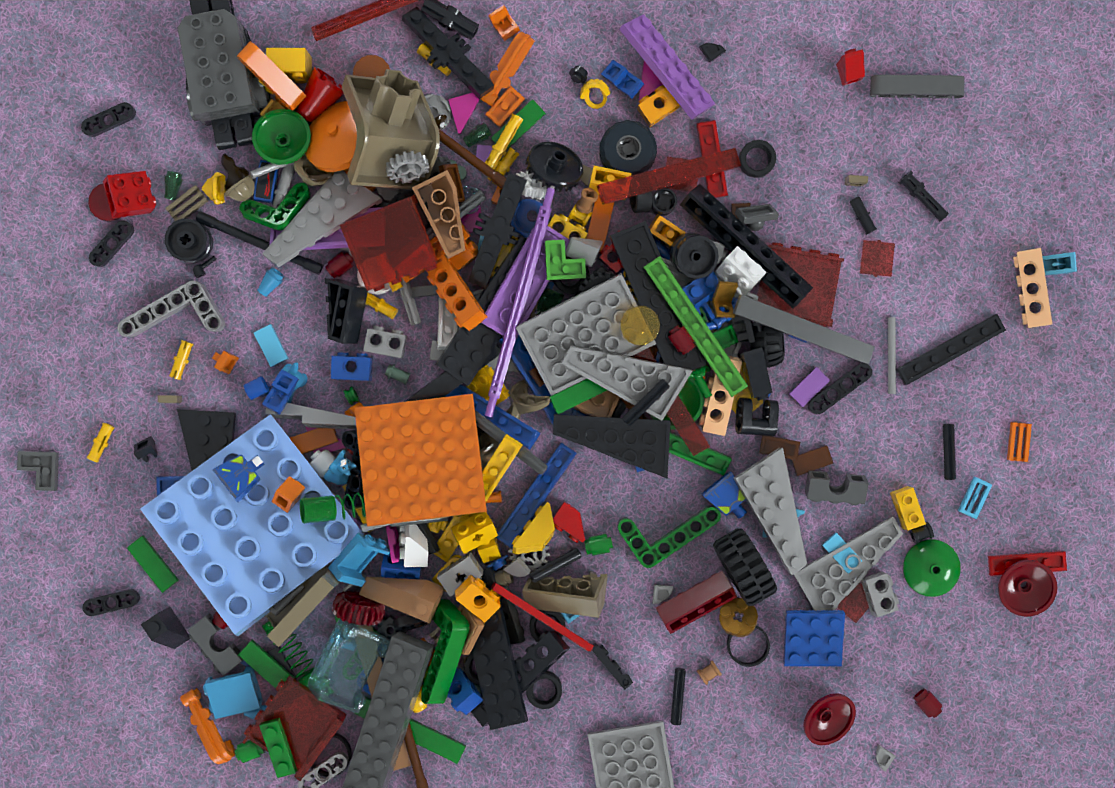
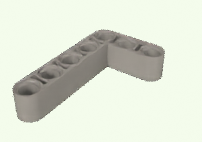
[117,281,225,337]

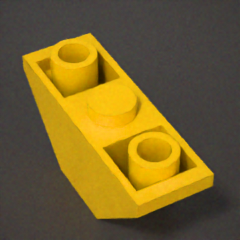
[512,502,555,555]

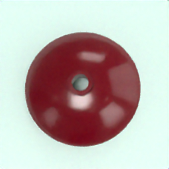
[998,560,1057,617]
[803,693,856,745]

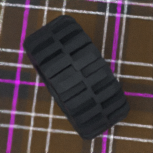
[713,528,777,606]

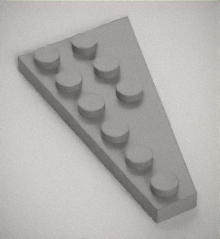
[262,171,383,267]
[561,346,692,421]
[733,447,807,575]
[794,516,903,610]

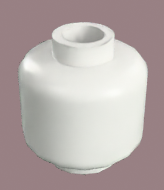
[310,450,336,478]

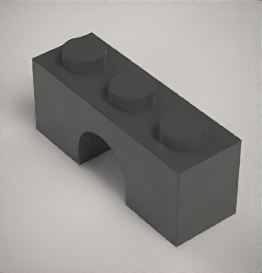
[805,470,869,505]
[187,613,243,676]

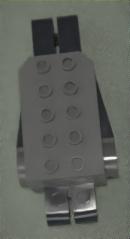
[177,0,270,151]

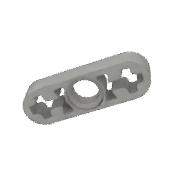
[298,752,349,788]

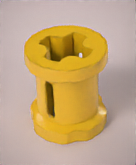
[568,204,592,227]

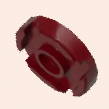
[88,184,121,222]

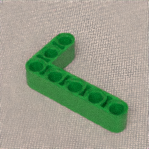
[617,506,721,568]
[421,599,469,704]

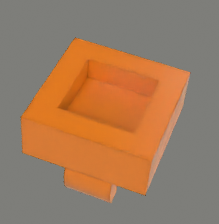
[212,351,239,374]

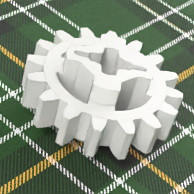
[516,171,555,200]

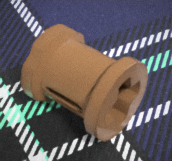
[576,188,598,214]
[697,660,722,685]

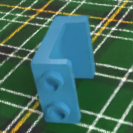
[328,533,390,587]
[203,666,263,719]

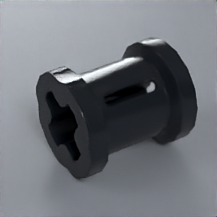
[909,522,934,544]

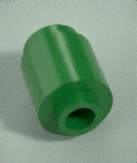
[584,534,613,556]
[235,738,265,763]

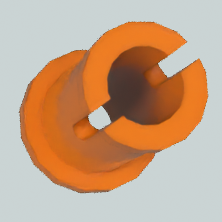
[486,491,502,503]

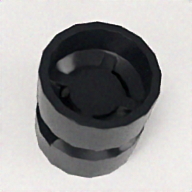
[651,188,677,216]

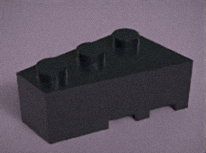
[325,278,368,344]

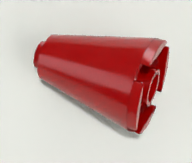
[296,67,344,122]

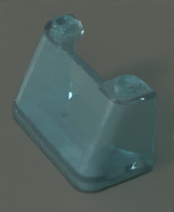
[308,619,390,714]

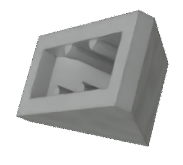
[565,237,603,267]

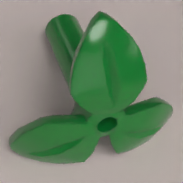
[687,366,712,399]

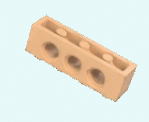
[1013,248,1052,328]
[699,356,742,436]

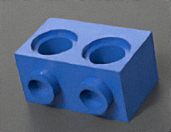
[381,550,422,579]

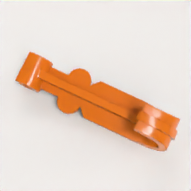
[480,32,535,107]
[180,688,235,764]

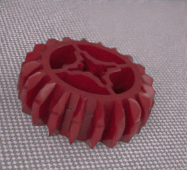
[332,591,385,626]

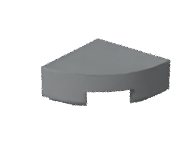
[503,557,531,577]
[652,584,673,604]
[876,744,896,772]

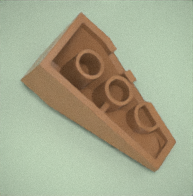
[412,170,465,259]
[359,577,445,624]

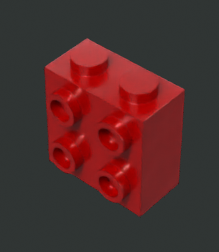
[103,171,156,218]

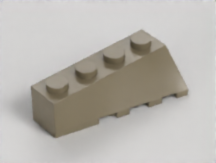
[522,574,608,618]

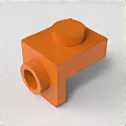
[489,5,520,41]

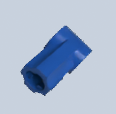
[243,376,271,400]

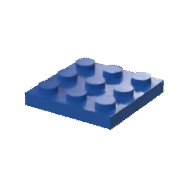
[783,610,845,666]

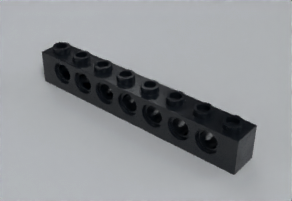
[680,184,813,309]

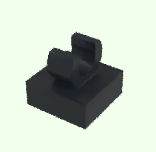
[134,436,157,462]

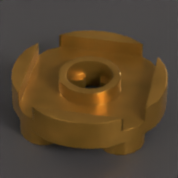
[719,598,758,637]

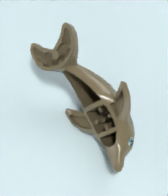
[478,380,550,471]

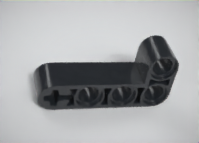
[342,430,365,510]

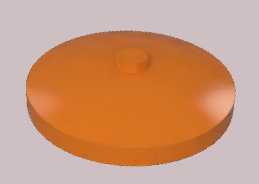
[305,101,357,172]

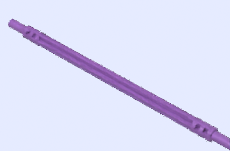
[485,188,555,417]

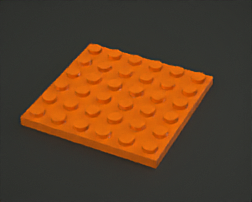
[354,394,487,527]

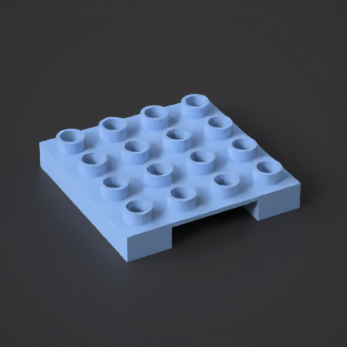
[140,414,364,636]

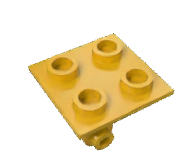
[467,365,510,405]

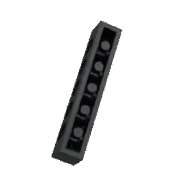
[471,631,570,727]

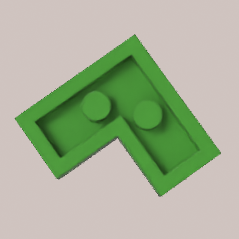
[544,240,586,280]

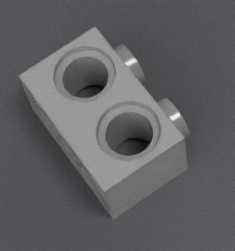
[363,326,407,359]
[861,572,899,617]

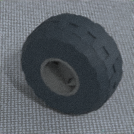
[599,120,657,177]

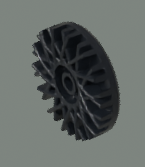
[525,142,583,192]

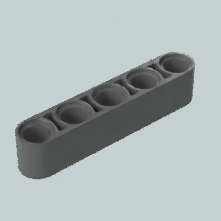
[870,75,965,98]

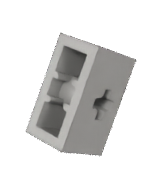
[437,552,484,597]

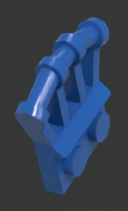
[682,272,737,330]

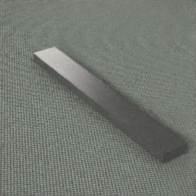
[733,295,875,364]

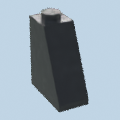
[738,347,773,401]
[141,607,190,649]

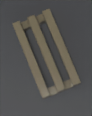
[165,185,208,221]

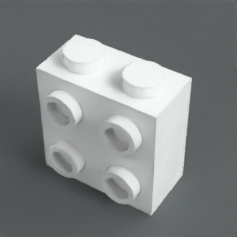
[714,246,767,298]

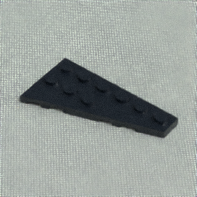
[177,409,236,471]
[553,414,671,479]

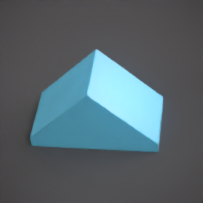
[1042,252,1077,276]

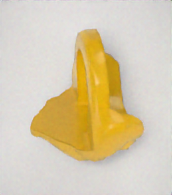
[580,79,610,109]
[202,172,226,205]

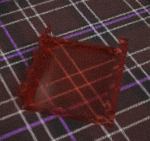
[340,195,442,292]
[757,242,844,328]
[242,676,347,781]

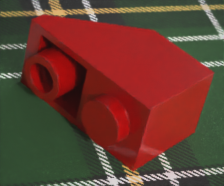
[836,49,865,86]
[553,501,585,543]

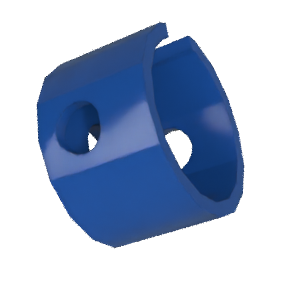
[511,197,551,237]

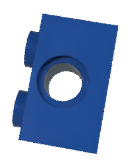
[331,352,373,381]
[447,667,483,715]

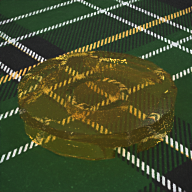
[620,306,660,345]

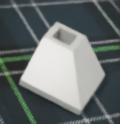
[399,524,428,567]

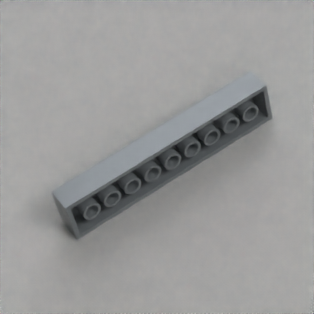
[342,631,435,788]

